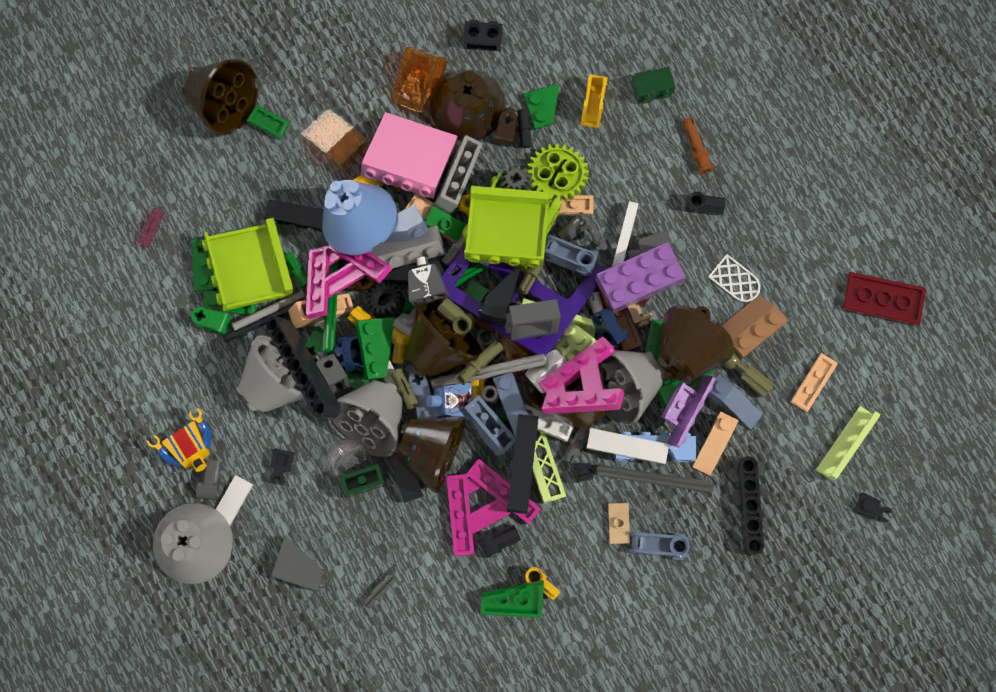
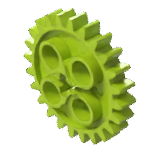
[527,143,589,203]

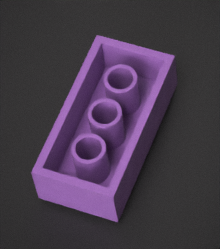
[595,242,685,313]

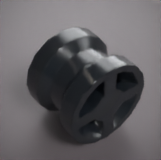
[571,463,594,483]

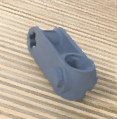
[544,235,597,276]
[409,371,438,419]
[629,532,690,560]

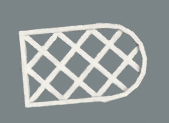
[708,254,760,302]

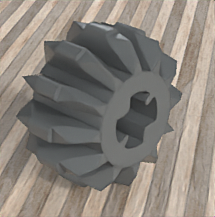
[499,165,532,191]

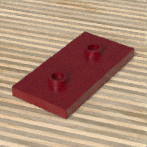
[842,272,926,326]

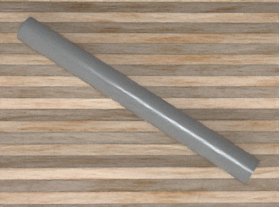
[231,291,305,331]

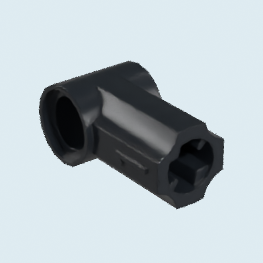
[685,191,726,215]
[478,525,521,558]

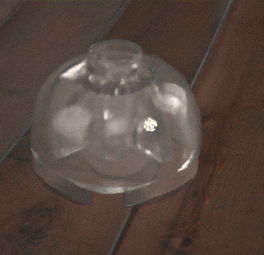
[326,438,367,477]

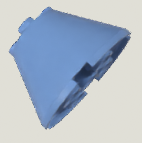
[322,180,397,255]

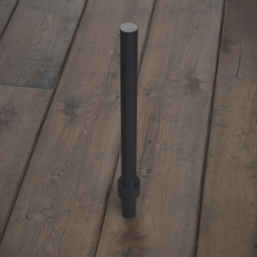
[223,297,307,343]

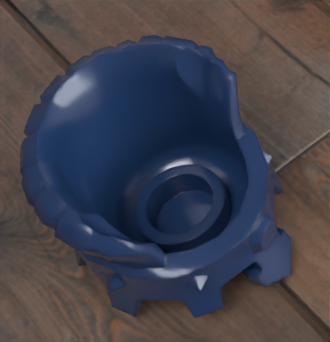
[333,335,364,372]

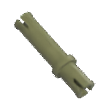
[456,341,503,385]

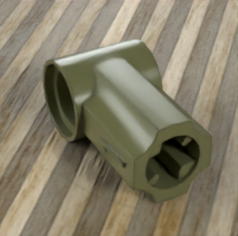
[436,298,475,335]

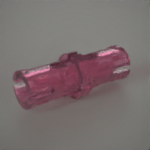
[138,208,165,248]

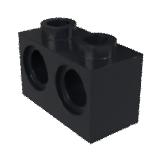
[463,20,503,52]

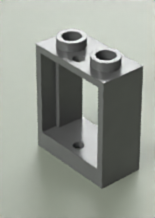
[505,299,561,340]

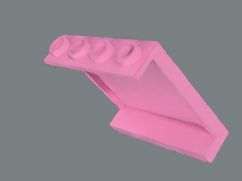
[361,112,458,199]

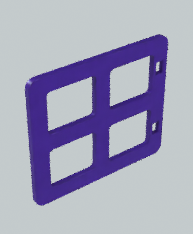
[442,233,605,356]

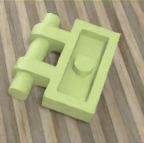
[552,322,596,361]

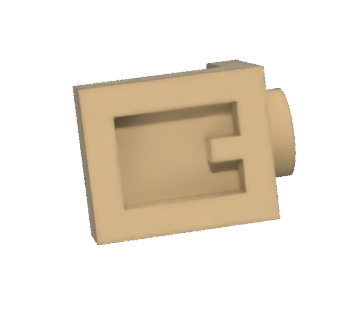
[627,303,653,328]

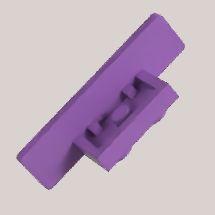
[661,375,716,448]

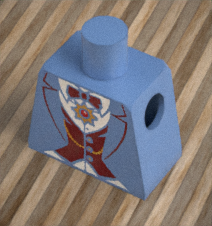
[426,383,472,423]

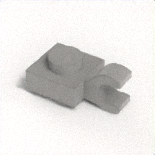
[392,307,417,336]

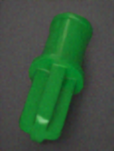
[284,252,308,289]

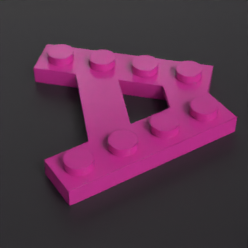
[306,244,392,319]
[538,337,624,414]
[446,459,541,557]

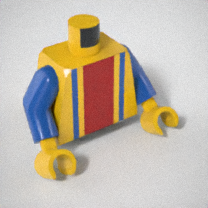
[147,408,212,472]

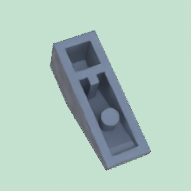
[380,204,429,243]
[493,372,529,437]
[707,374,763,430]
[464,395,516,456]

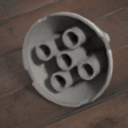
[236,336,305,412]
[601,350,665,426]
[328,380,404,457]
[153,503,233,584]

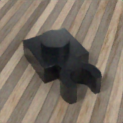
[270,448,295,485]
[854,492,892,523]

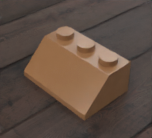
[722,295,788,361]

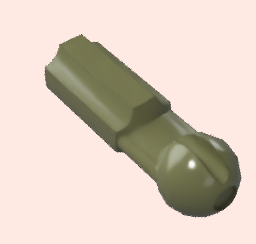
[722,352,774,398]

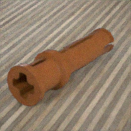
[682,117,715,175]

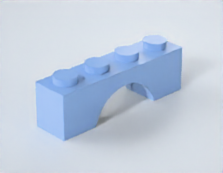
[615,432,696,462]

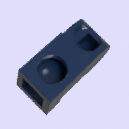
[592,308,629,346]

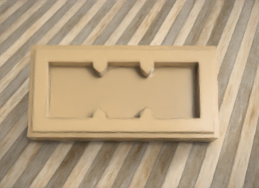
[608,503,630,544]

